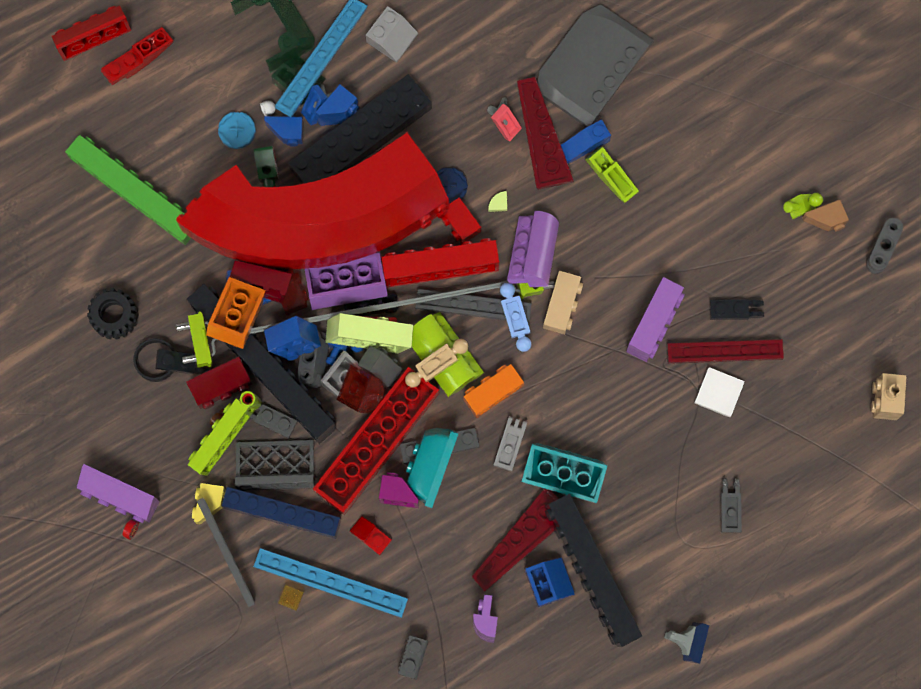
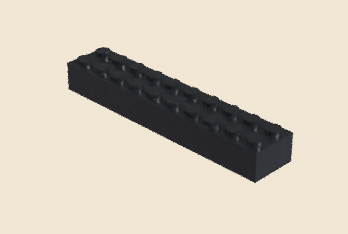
[187,284,336,445]

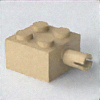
[871,373,906,420]

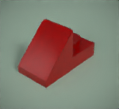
[350,516,392,556]

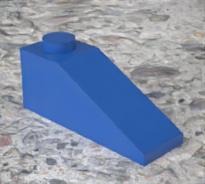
[561,119,611,164]

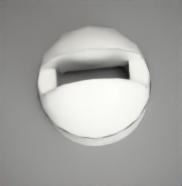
[260,101,275,116]

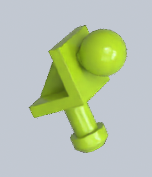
[783,193,823,219]

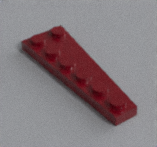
[517,77,574,190]
[472,488,559,592]

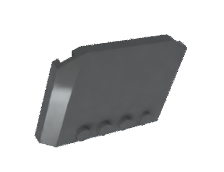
[538,4,654,127]

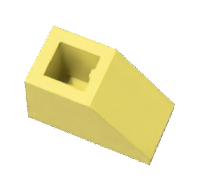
[192,483,226,524]

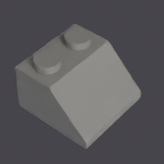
[366,6,418,63]

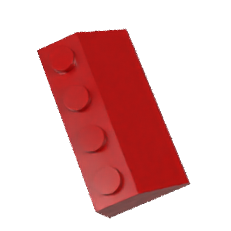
[52,5,132,61]

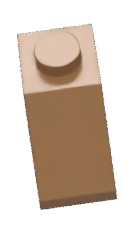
[802,200,849,232]

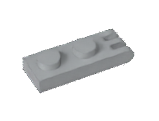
[494,416,527,472]

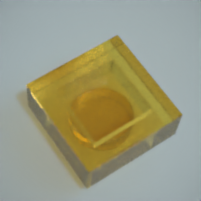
[278,585,304,611]

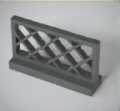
[235,440,315,490]

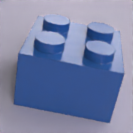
[264,316,321,360]

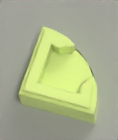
[488,191,507,212]

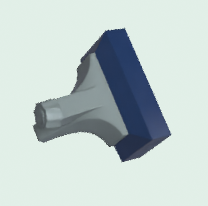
[664,622,710,664]

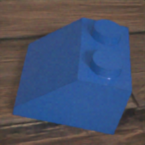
[315,85,359,126]

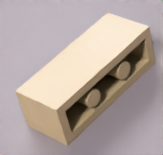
[543,271,583,335]

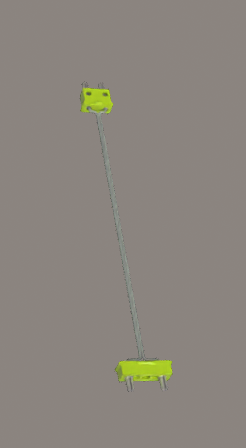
[176,281,555,368]

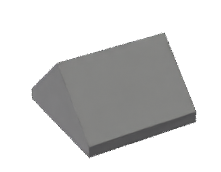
[320,351,367,403]

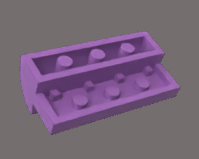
[507,211,559,287]
[473,595,498,643]

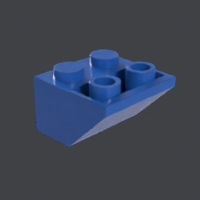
[525,557,575,608]

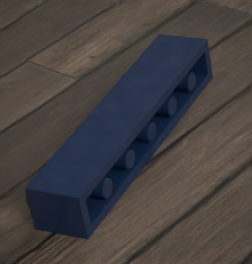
[222,487,341,539]

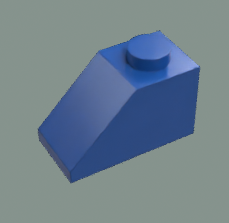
[264,116,304,147]

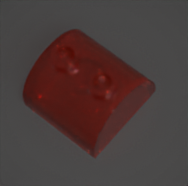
[337,364,384,413]

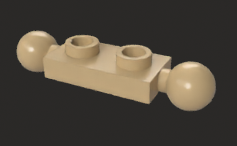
[405,339,468,387]

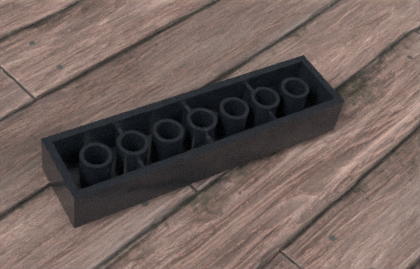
[289,74,432,184]
[545,494,642,647]

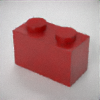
[440,197,481,243]

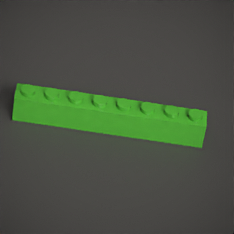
[65,135,191,245]

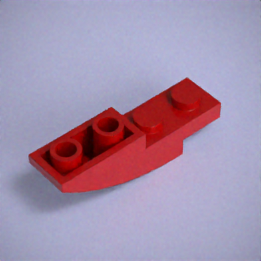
[101,27,173,85]

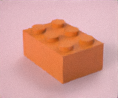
[206,277,266,349]

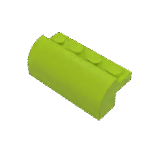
[411,312,484,397]

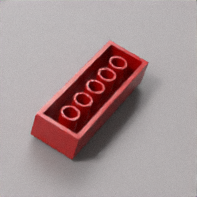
[382,238,499,288]

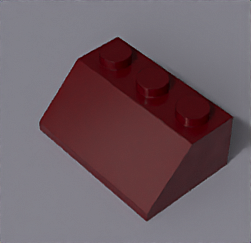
[186,357,252,409]

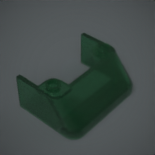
[230,0,315,73]

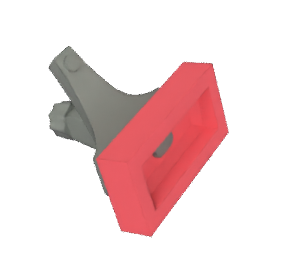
[487,97,522,142]

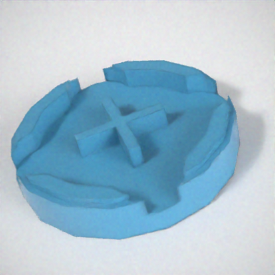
[218,112,256,149]

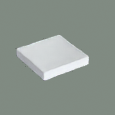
[695,367,745,417]

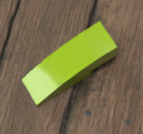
[585,147,639,203]

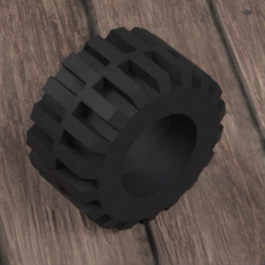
[87,288,139,340]

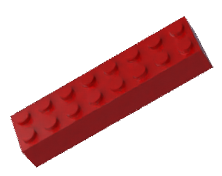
[313,367,439,515]

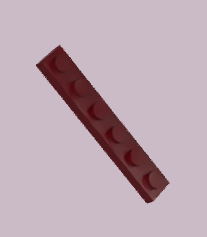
[667,339,784,364]

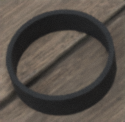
[133,338,174,382]

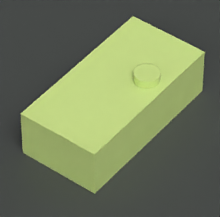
[326,313,413,354]

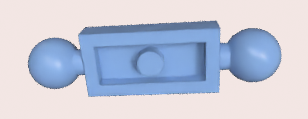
[500,282,531,352]

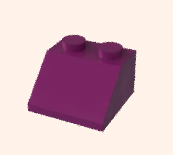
[379,473,419,509]

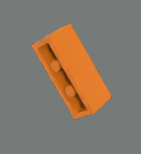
[463,364,524,418]

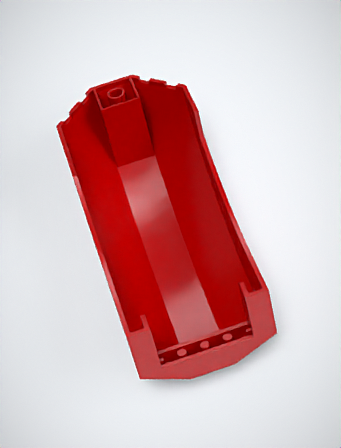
[176,132,449,269]

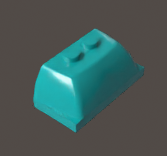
[406,428,458,508]
[521,443,608,503]

